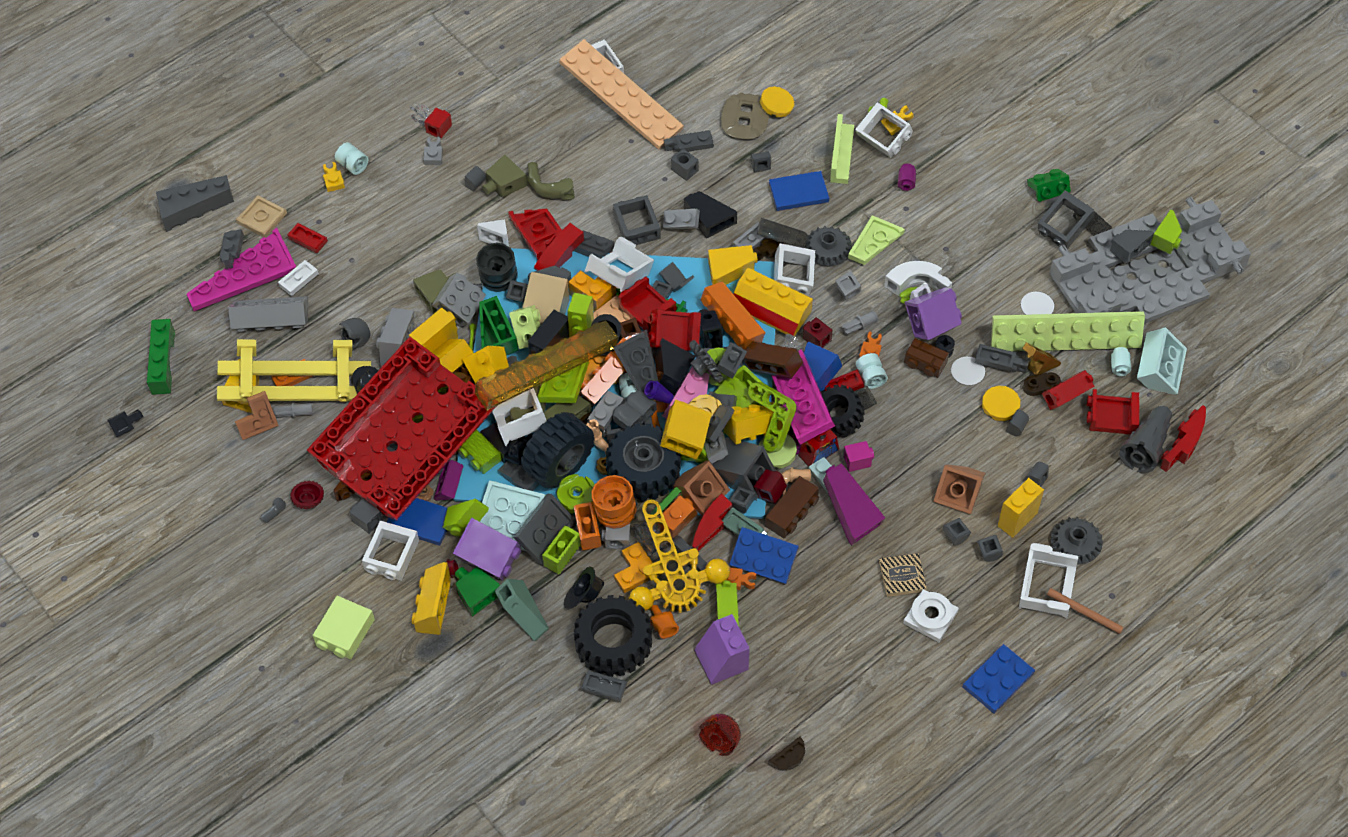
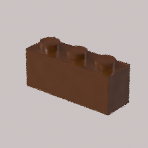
[742,341,803,379]
[765,476,820,539]

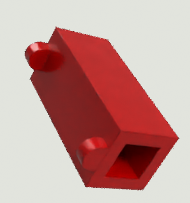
[1041,370,1095,410]

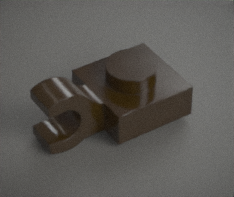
[753,235,783,261]

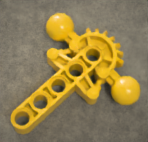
[629,500,730,613]

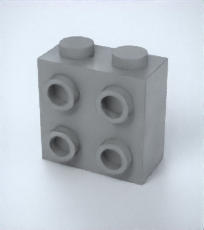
[432,273,486,327]

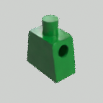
[455,567,500,617]

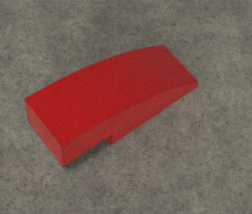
[534,223,584,271]
[692,493,732,552]

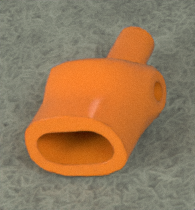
[650,604,679,639]

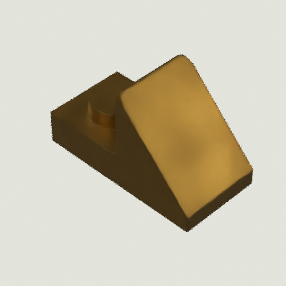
[1022,342,1062,375]

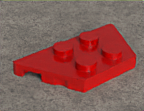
[508,208,562,260]

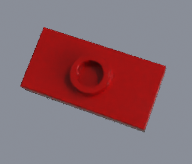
[287,223,328,253]
[825,369,865,391]

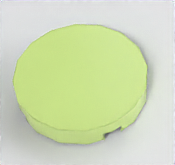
[759,434,797,469]

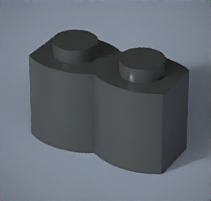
[613,390,657,429]

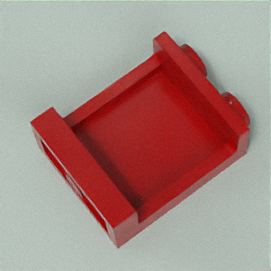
[618,276,676,334]
[648,309,701,351]
[1086,389,1139,435]

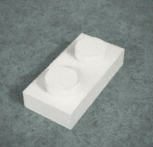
[278,260,319,296]

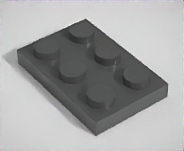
[514,493,576,564]

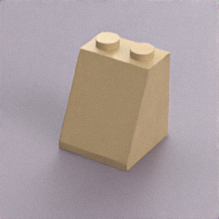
[523,272,570,325]

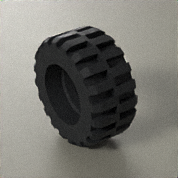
[574,595,652,677]

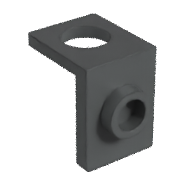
[659,262,694,292]

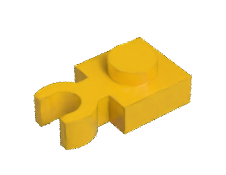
[881,105,914,136]
[323,162,345,192]

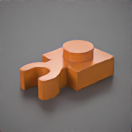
[859,332,882,358]
[727,568,756,590]

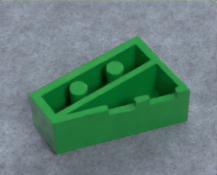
[479,296,519,355]

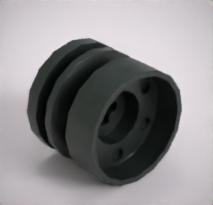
[476,242,518,292]

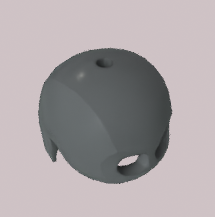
[339,318,370,350]

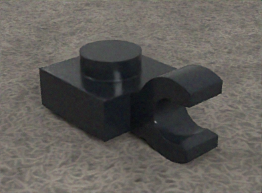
[107,409,144,437]

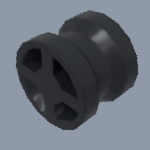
[935,335,955,358]

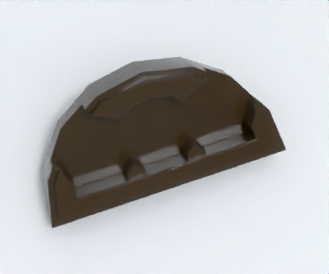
[768,736,805,771]

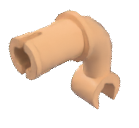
[586,419,609,454]
[781,467,811,495]

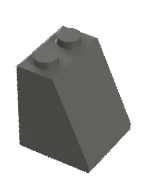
[711,437,776,501]

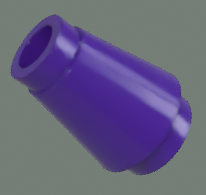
[644,381,674,404]

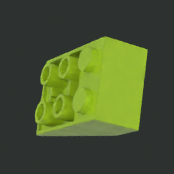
[715,365,764,431]

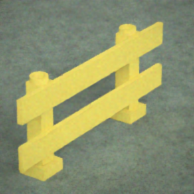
[217,339,371,402]

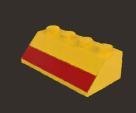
[733,268,813,338]

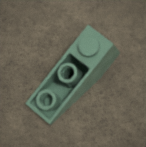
[495,578,549,641]

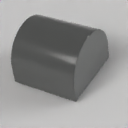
[751,151,771,172]
[465,166,486,191]
[506,280,528,302]
[1006,409,1029,436]
[1025,462,1049,487]
[729,486,756,514]
[942,518,971,545]
[977,535,1003,562]

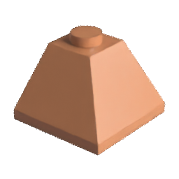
[673,460,730,516]
[933,465,985,514]

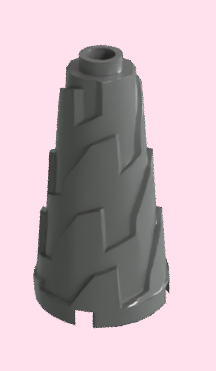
[1119,406,1172,473]

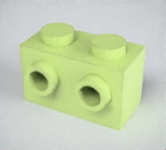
[509,305,541,349]

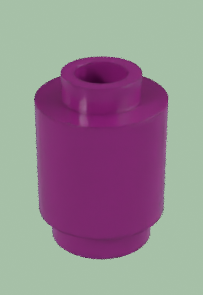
[898,164,916,191]

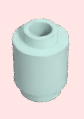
[1111,347,1131,377]

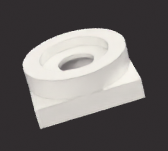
[903,589,959,642]

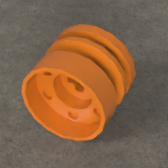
[592,475,637,528]

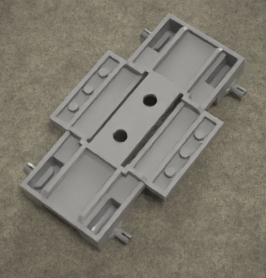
[1050,197,1251,324]

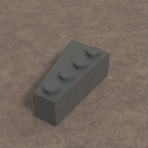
[156,175,234,232]

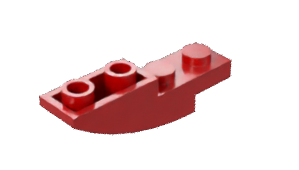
[1160,405,1206,472]

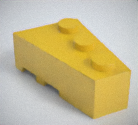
[462,346,515,397]
[724,402,783,445]

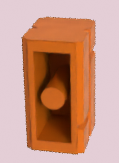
[574,502,601,550]

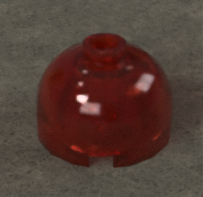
[699,713,741,756]

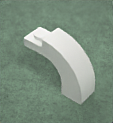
[884,261,952,296]

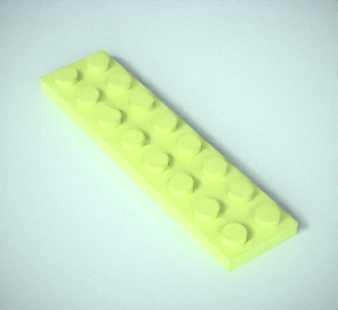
[991,311,1145,351]

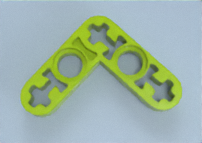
[748,382,796,452]

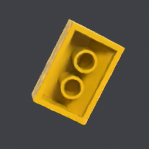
[412,562,451,635]

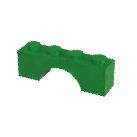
[147,319,175,395]

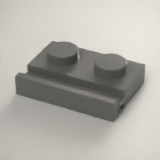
[573,230,614,259]

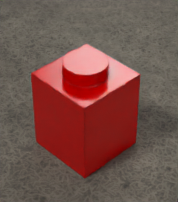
[424,108,452,139]

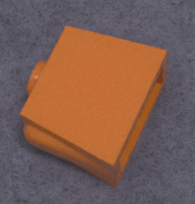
[657,495,698,539]

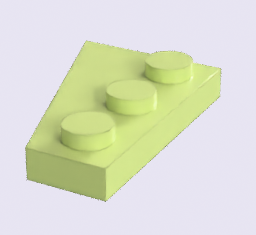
[848,215,905,265]

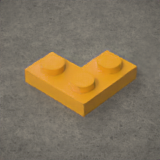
[614,542,659,594]

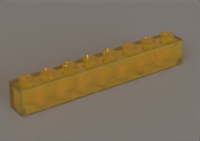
[474,320,618,410]

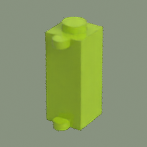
[716,580,739,626]

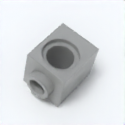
[835,271,861,301]
[602,523,631,550]

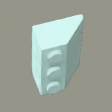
[1137,327,1187,395]

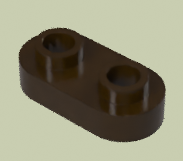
[1023,372,1061,396]

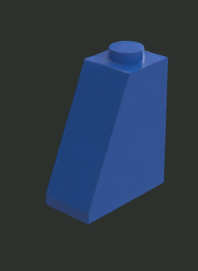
[804,341,842,392]

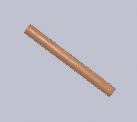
[1047,588,1124,634]

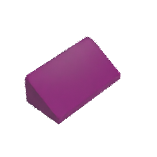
[434,460,463,501]

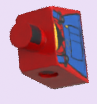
[798,429,839,467]

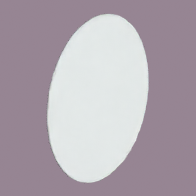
[1021,292,1054,315]
[951,357,985,385]

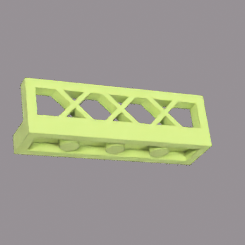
[830,114,854,184]

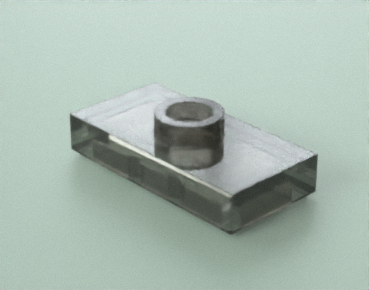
[1073,204,1112,236]

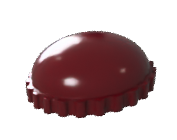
[290,481,324,509]

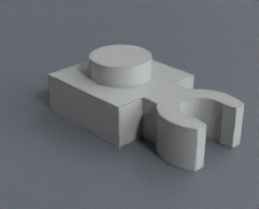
[424,137,443,165]

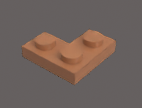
[235,391,279,440]

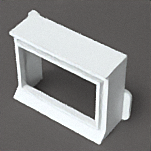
[584,237,654,292]
[492,386,547,446]
[1019,543,1078,619]

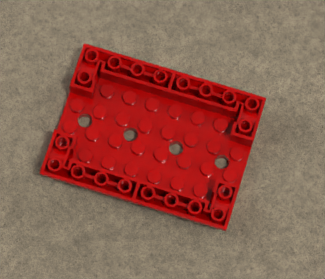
[307,336,499,520]

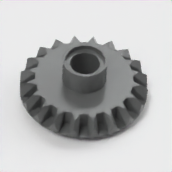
[805,226,852,266]
[689,340,724,383]
[1050,516,1103,564]

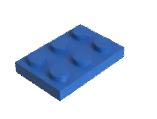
[729,527,799,584]
[963,644,1035,714]

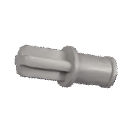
[842,311,878,335]
[273,402,312,418]

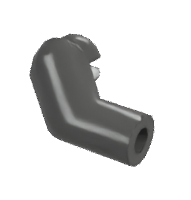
[261,498,286,523]

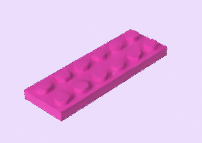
[771,349,835,444]

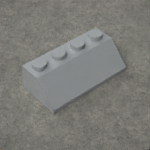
[228,296,308,332]

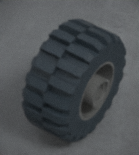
[521,412,595,488]
[606,423,681,501]

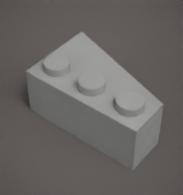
[376,308,415,367]

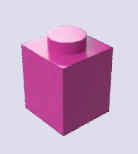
[843,441,874,472]

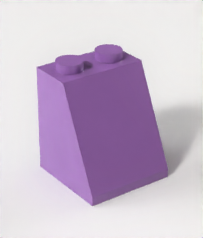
[905,287,962,340]
[453,518,521,581]
[695,614,750,685]

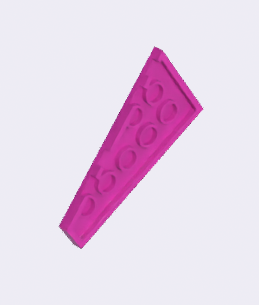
[186,228,296,311]

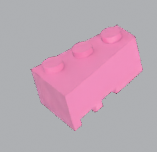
[662,367,709,419]

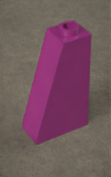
[823,463,885,546]

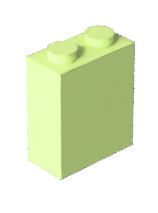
[313,596,375,659]

